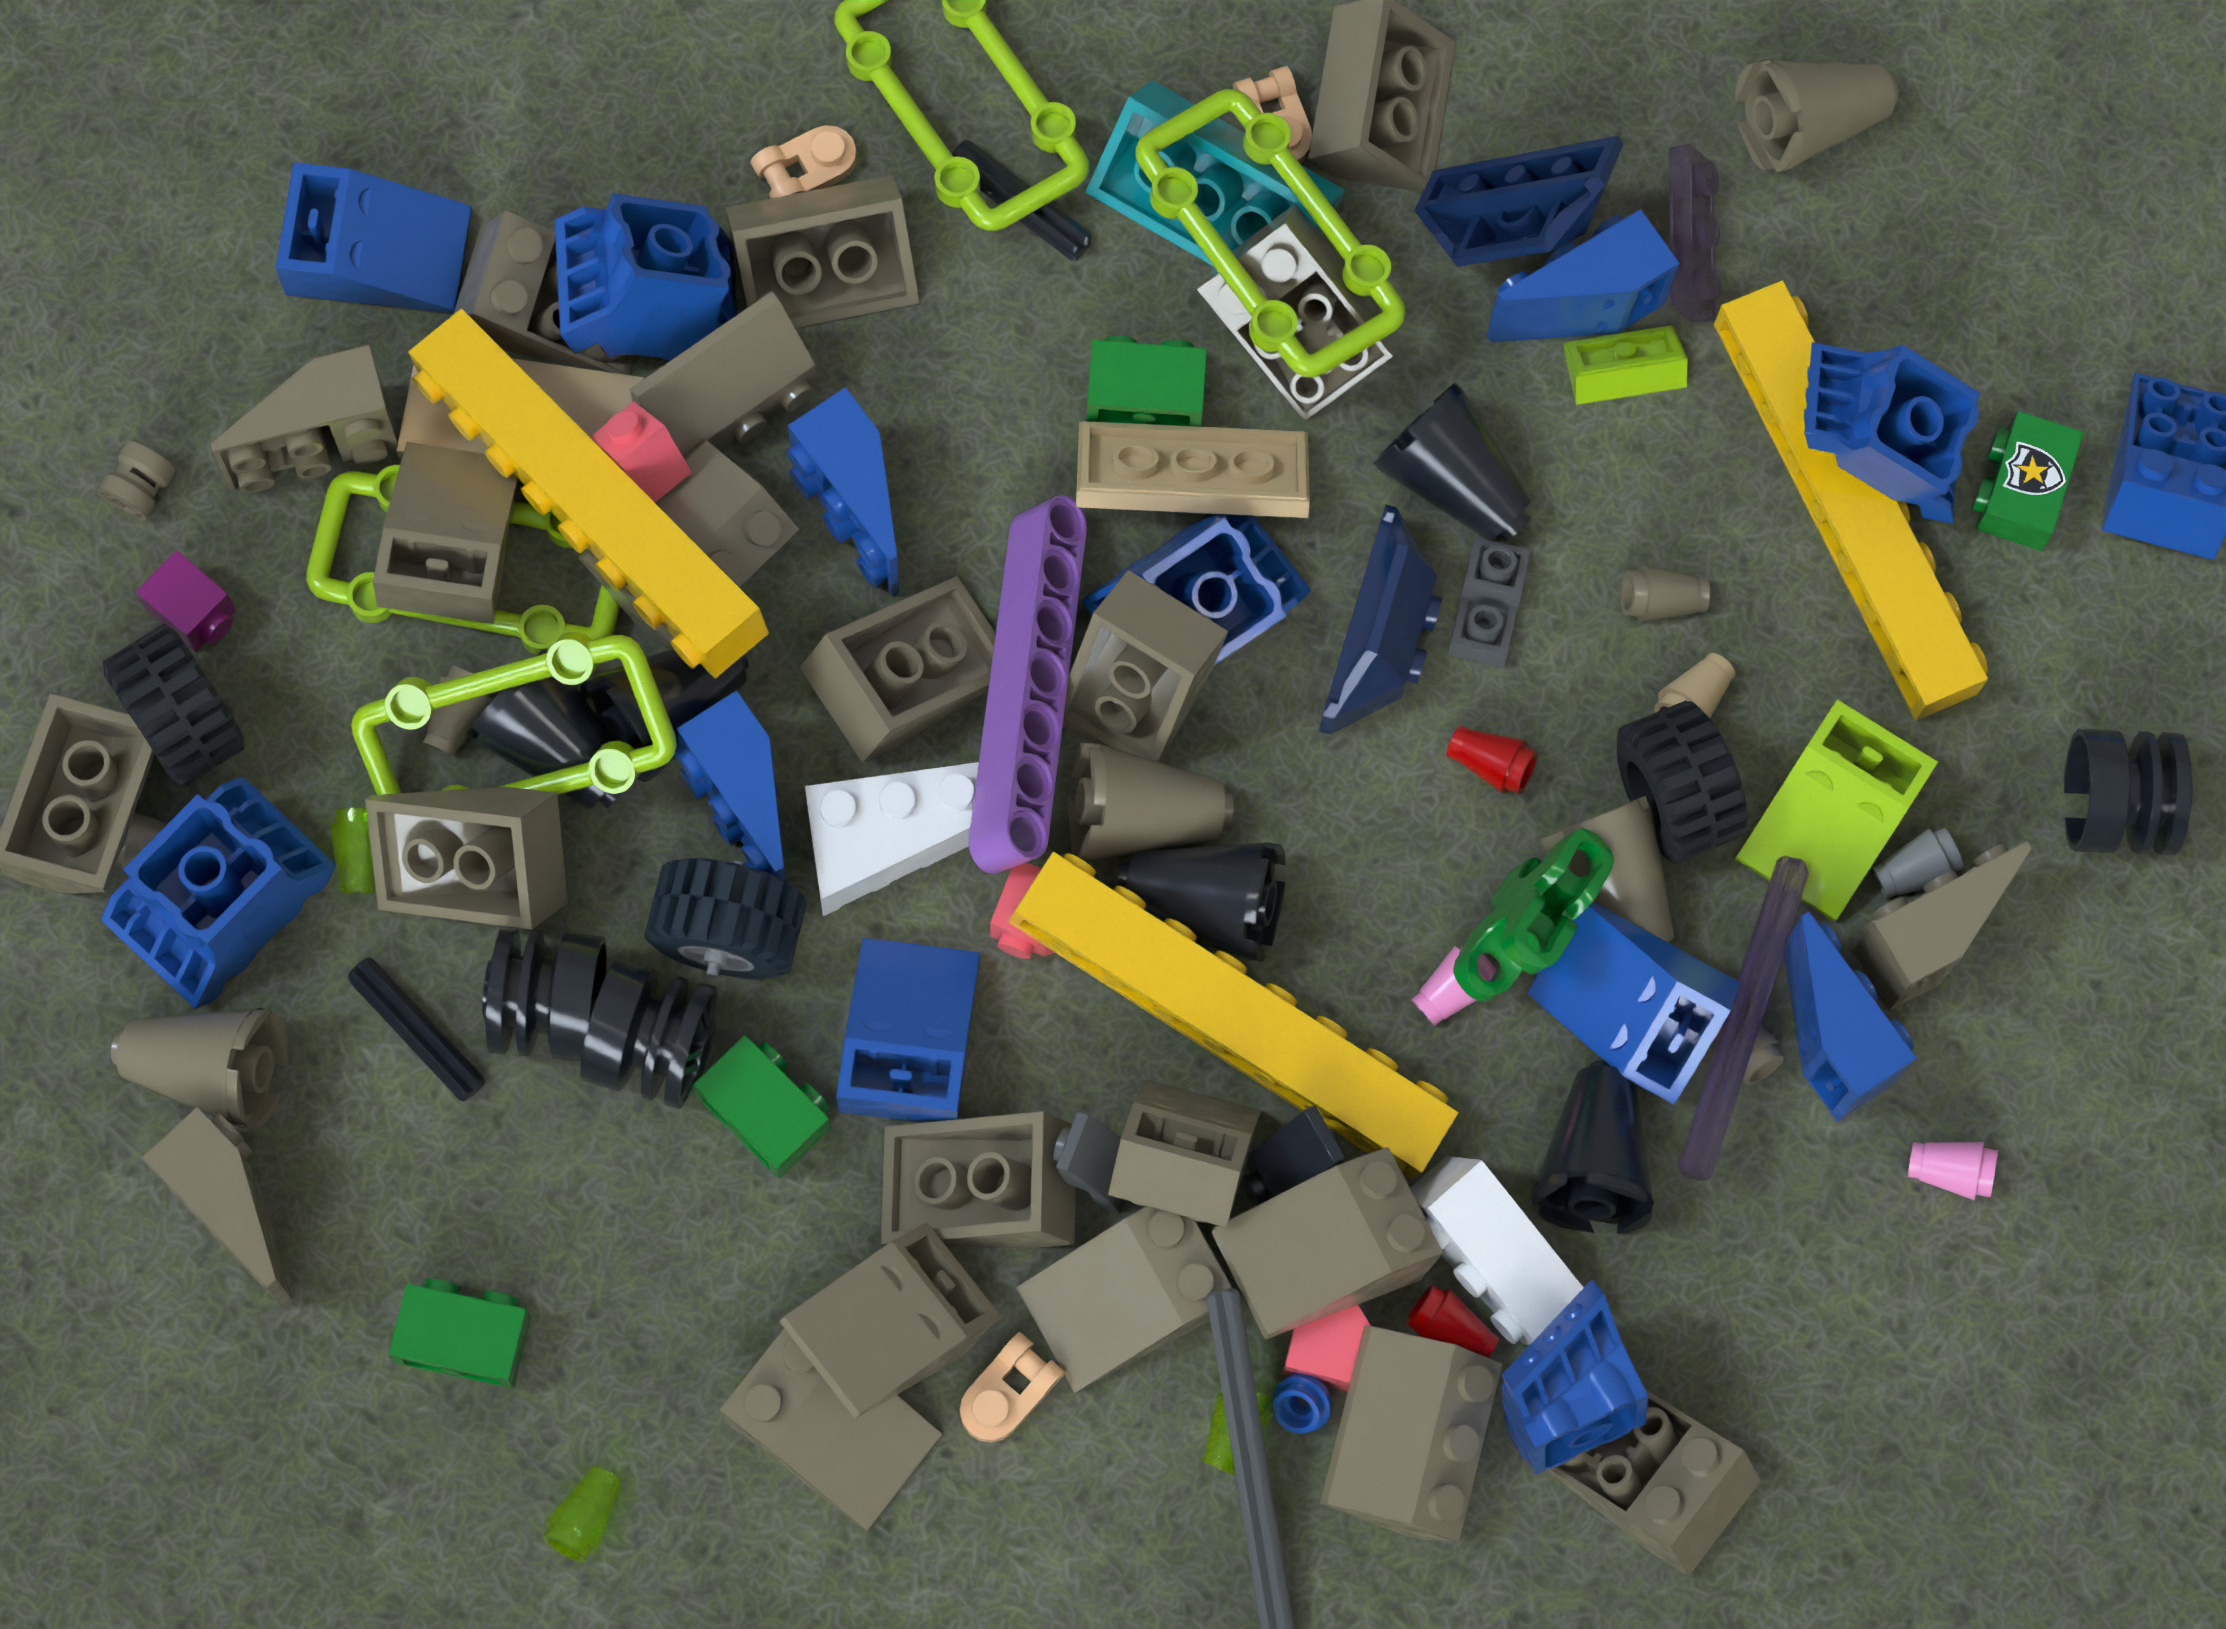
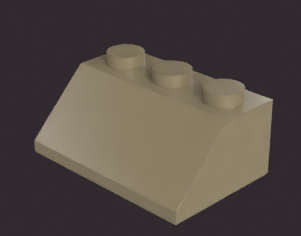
[1308,0,1456,192]
[725,175,920,328]
[630,291,817,458]
[579,440,799,648]
[0,693,155,894]
[1320,1326,1502,1542]

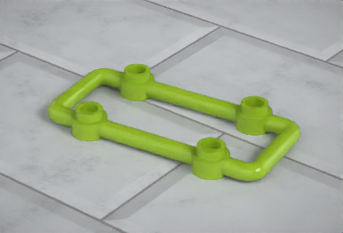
[834,0,1089,231]
[1135,89,1405,377]
[306,465,620,655]
[351,632,677,795]

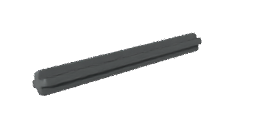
[1207,1288,1295,1629]

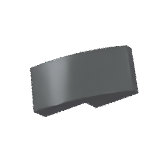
[1448,537,1531,668]
[1053,1112,1125,1214]

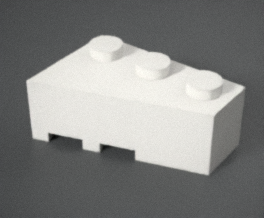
[805,762,979,916]
[1410,1156,1583,1345]

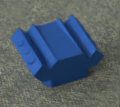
[555,193,737,361]
[1804,342,1980,524]
[1081,513,1312,665]
[101,776,336,1009]
[1502,1279,1648,1475]

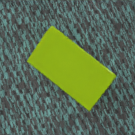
[1563,325,1688,405]

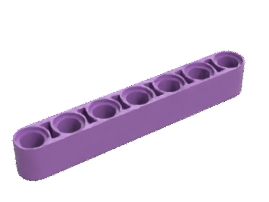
[969,495,1087,874]

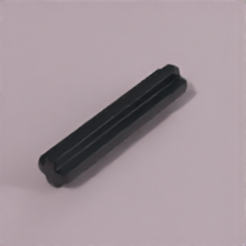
[952,140,1092,261]
[348,957,485,1102]

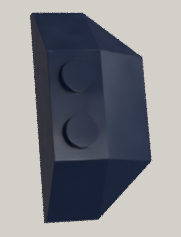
[1414,136,1623,267]
[1319,504,1443,734]

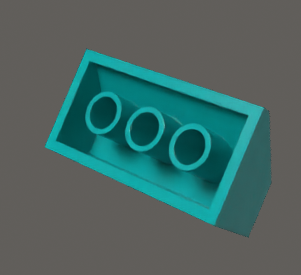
[1085,80,1345,266]

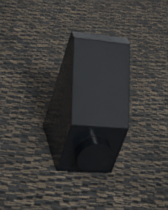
[1243,1105,1345,1206]

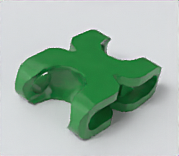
[1453,829,1614,1002]

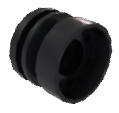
[2064,729,2193,855]
[482,927,607,1061]
[580,959,717,1109]

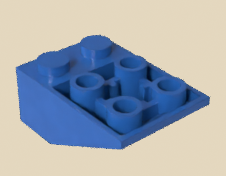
[276,162,472,314]
[1486,209,1680,342]
[2102,372,2226,560]
[786,387,899,597]
[675,690,786,881]
[1527,902,1741,1105]
[1782,911,1916,1122]
[836,938,980,1123]

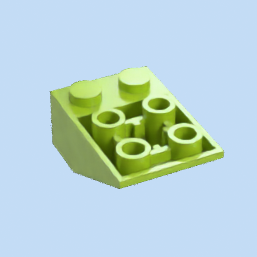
[1735,699,1938,922]

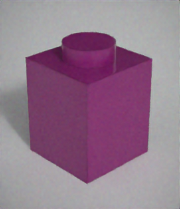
[136,550,236,652]

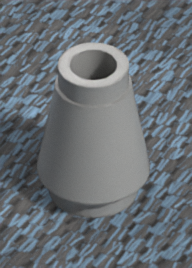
[1871,828,1965,899]

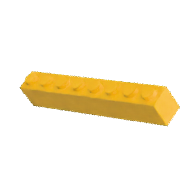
[1714,280,1988,721]
[408,308,769,679]
[1008,852,1459,1180]

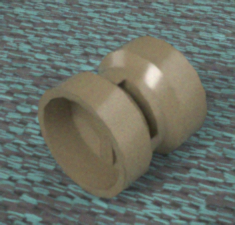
[96,441,177,521]

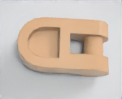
[1233,66,1312,164]
[750,125,856,198]
[960,1332,1065,1443]

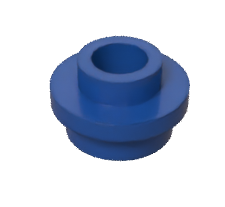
[1272,1373,1333,1434]

